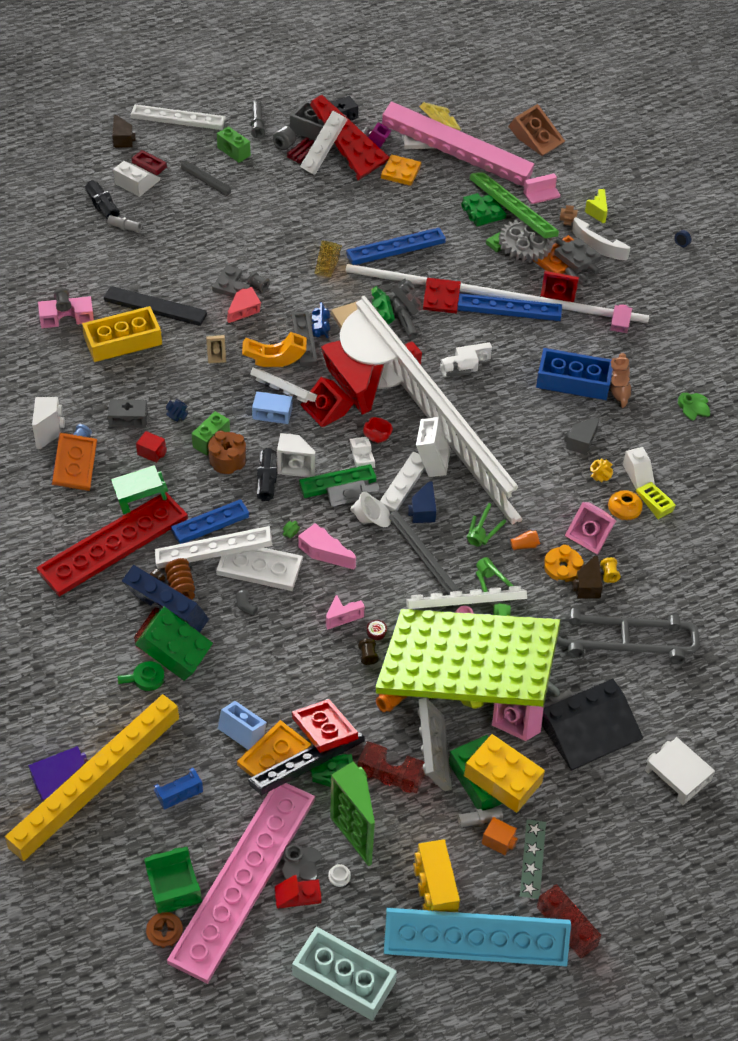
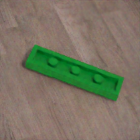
[299,464,377,498]

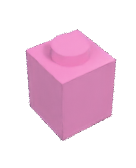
[610,305,632,333]

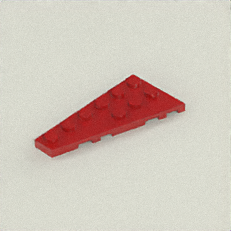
[310,94,390,181]

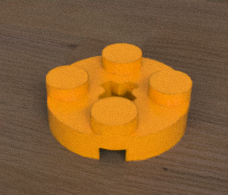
[544,545,584,582]

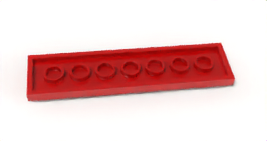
[36,492,188,597]

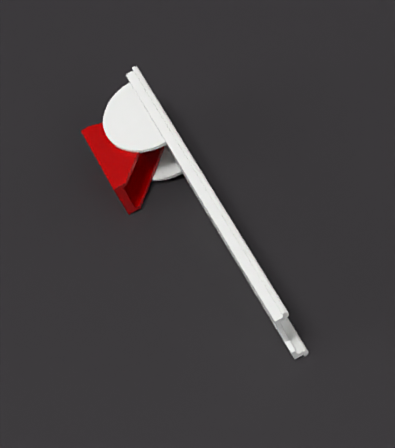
[321,296,522,525]

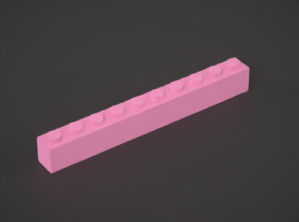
[382,101,534,186]

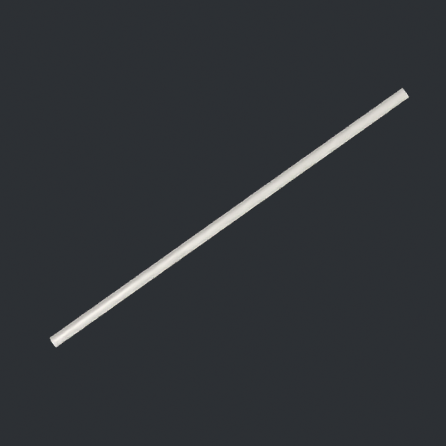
[346,264,649,324]

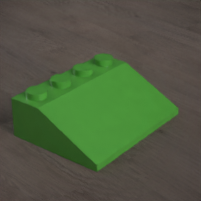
[330,761,375,866]

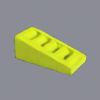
[636,482,676,519]

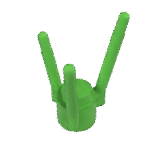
[466,503,506,547]
[476,557,513,592]

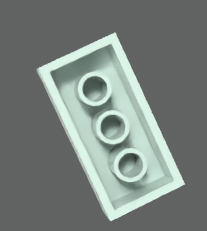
[292,926,397,1021]

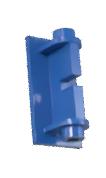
[312,302,330,338]

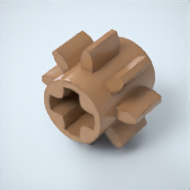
[560,205,578,226]

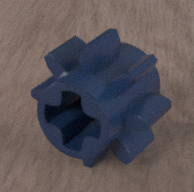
[166,399,189,422]

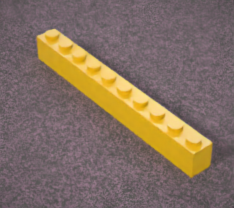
[5,694,179,862]

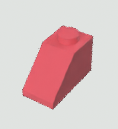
[227,287,261,323]

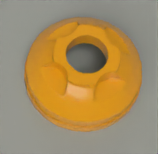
[608,490,643,520]

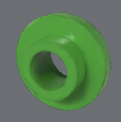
[283,521,300,539]

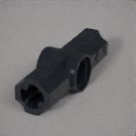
[85,180,120,219]
[257,448,277,501]

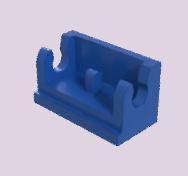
[154,768,203,810]

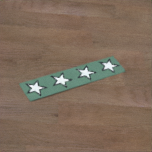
[520,819,546,899]

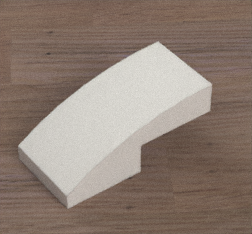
[350,437,375,468]

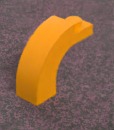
[242,332,306,367]

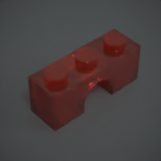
[358,741,425,794]
[537,884,601,959]

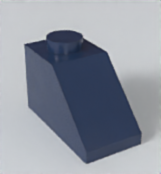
[408,481,436,523]

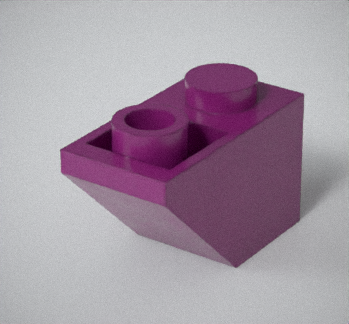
[368,122,392,149]

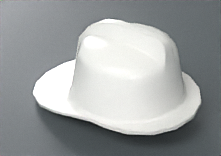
[350,492,391,528]

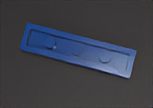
[171,499,249,544]

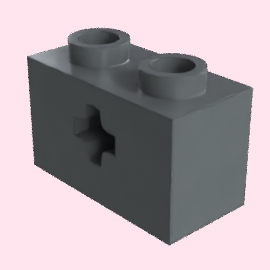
[108,399,148,428]

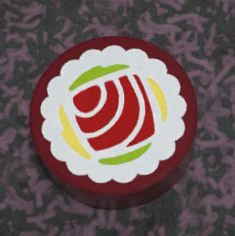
[367,620,387,640]

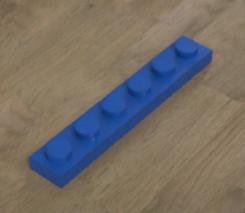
[346,228,446,265]
[458,294,562,321]

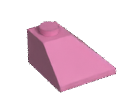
[565,502,616,554]

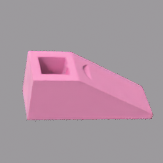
[298,523,356,569]

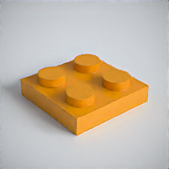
[381,155,421,186]

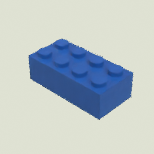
[536,348,613,400]

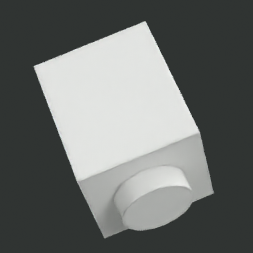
[623,447,655,490]

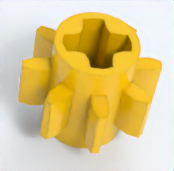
[590,458,613,482]

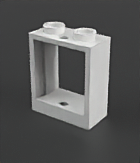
[416,417,451,477]

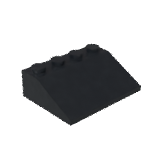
[542,678,643,771]

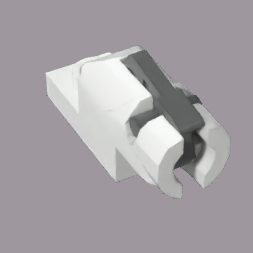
[440,342,492,378]

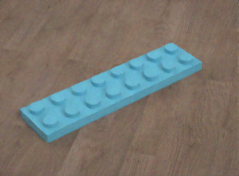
[384,908,571,966]

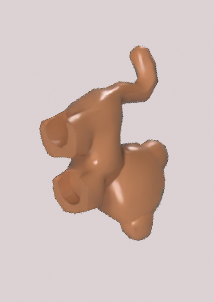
[610,353,631,408]

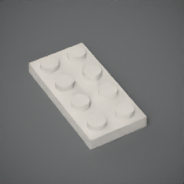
[216,548,303,591]

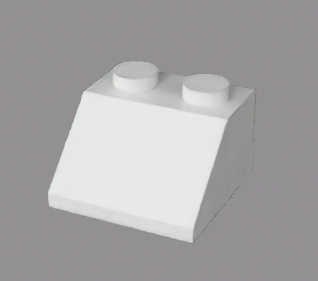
[113,161,160,197]
[32,397,65,449]
[277,433,315,477]

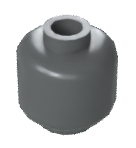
[273,126,296,150]

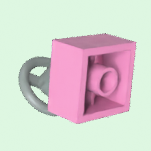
[492,682,560,741]

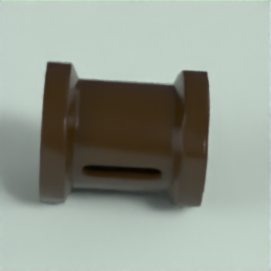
[358,638,379,665]

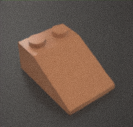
[508,104,565,156]

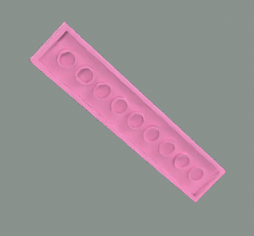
[167,783,315,984]

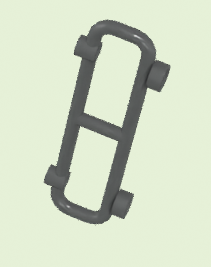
[554,608,700,665]

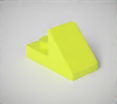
[585,189,608,223]

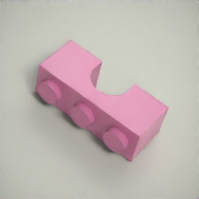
[38,296,94,328]

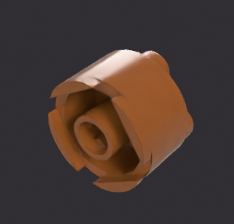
[208,431,246,474]

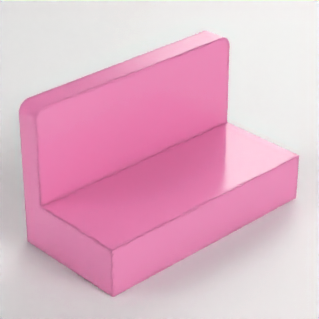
[523,174,560,204]

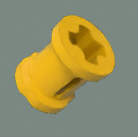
[600,557,621,583]

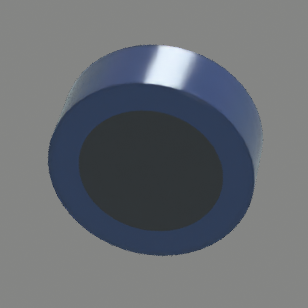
[674,230,692,248]

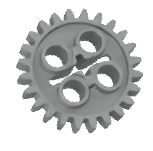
[499,220,553,263]

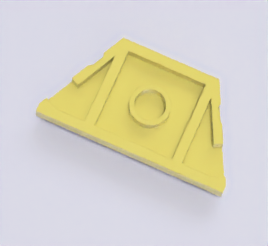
[419,102,461,131]

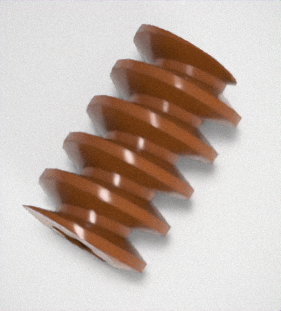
[165,558,195,600]

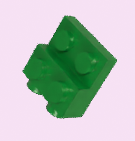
[461,193,506,227]

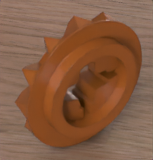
[146,912,183,948]

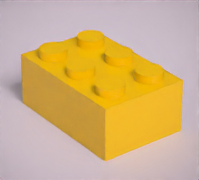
[464,734,545,813]
[413,839,460,912]

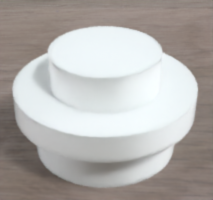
[328,864,351,887]

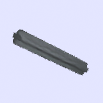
[181,160,232,196]

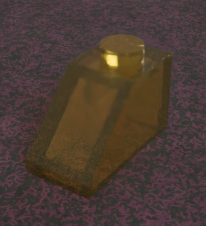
[315,240,342,277]

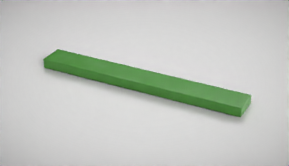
[470,172,559,239]

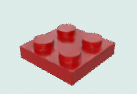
[423,278,461,314]

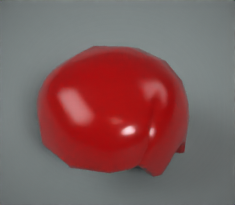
[363,417,393,443]

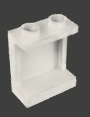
[645,737,715,805]

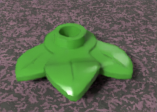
[678,393,710,421]

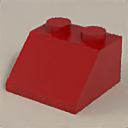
[541,271,579,302]
[301,377,355,427]

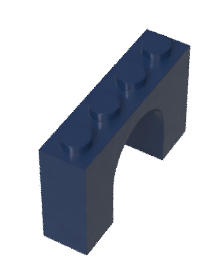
[122,565,209,633]

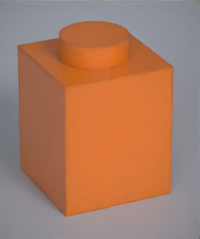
[482,817,518,855]

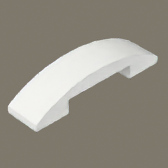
[572,217,630,260]

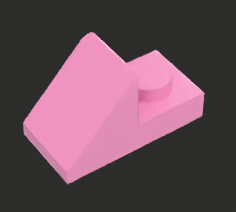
[326,595,365,630]

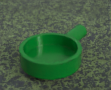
[118,661,165,691]

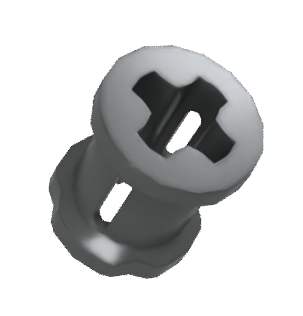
[247,272,270,293]
[53,288,72,312]

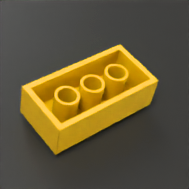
[82,306,162,362]

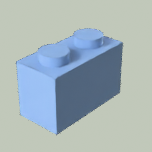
[252,392,292,424]
[218,701,267,750]

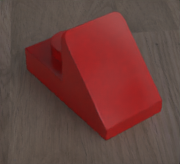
[274,875,322,909]

